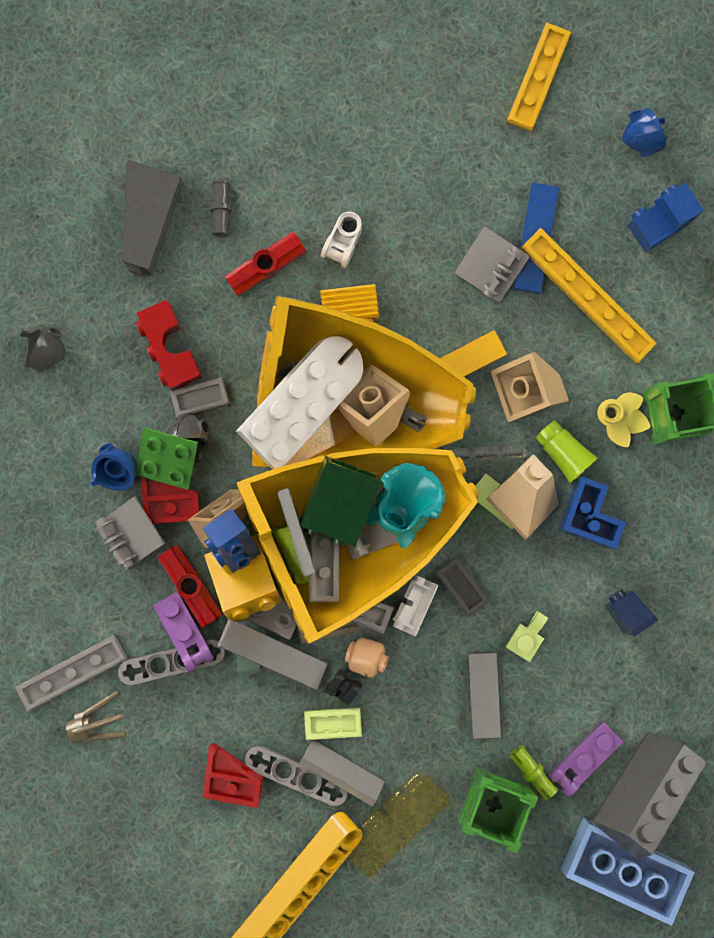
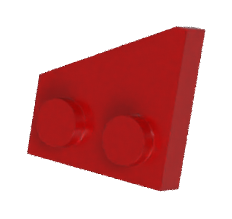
[141,477,200,524]
[203,743,263,808]

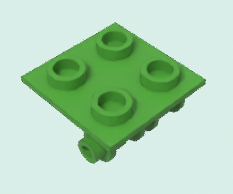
[135,427,198,490]

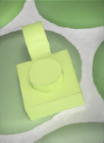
[505,611,548,662]

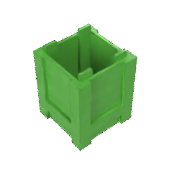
[643,373,714,445]
[457,766,538,853]

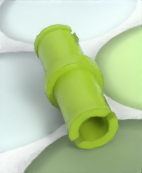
[509,745,558,801]

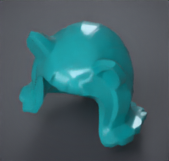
[366,463,446,548]

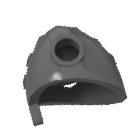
[19,325,65,372]
[166,413,210,463]

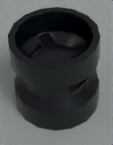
[324,669,363,708]

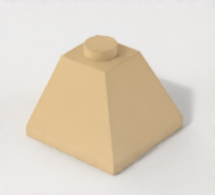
[490,352,569,422]
[337,364,410,447]
[486,454,559,540]
[188,489,247,548]

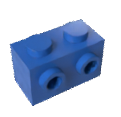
[203,508,260,573]

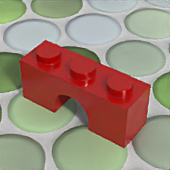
[135,299,203,391]

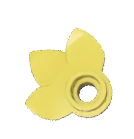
[597,392,650,447]

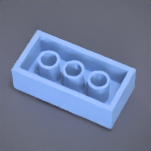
[561,817,695,926]

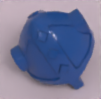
[622,108,666,157]
[90,443,136,491]

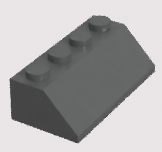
[591,732,706,859]

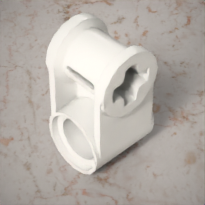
[320,212,362,268]

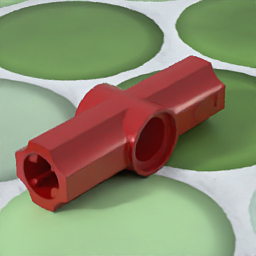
[225,232,307,297]
[157,544,223,628]

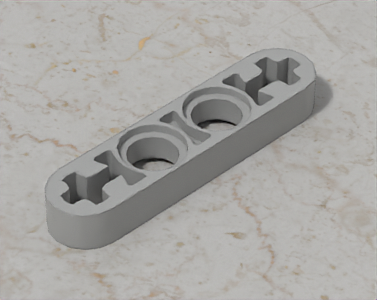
[118,639,226,685]
[245,745,348,806]

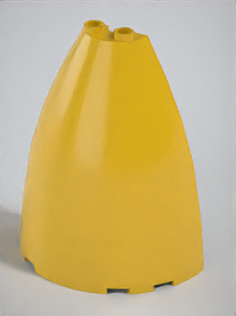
[252,296,476,467]
[237,448,479,644]

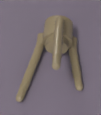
[66,691,126,744]

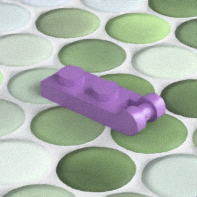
[153,592,214,673]
[548,721,623,797]

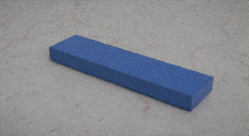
[513,182,559,294]

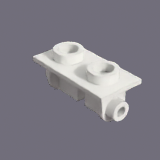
[392,575,439,637]

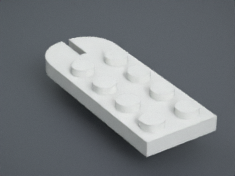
[236,336,363,470]

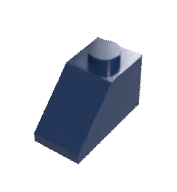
[605,589,658,636]

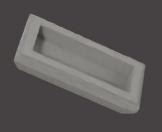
[170,377,230,417]

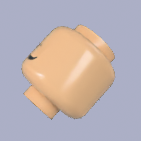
[345,637,389,678]

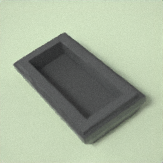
[435,556,490,617]

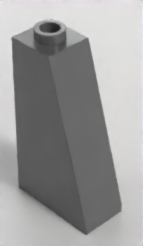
[122,159,184,276]

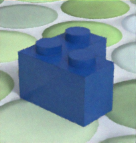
[628,182,704,253]
[558,477,626,549]

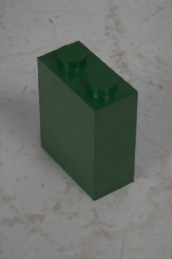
[299,455,382,547]

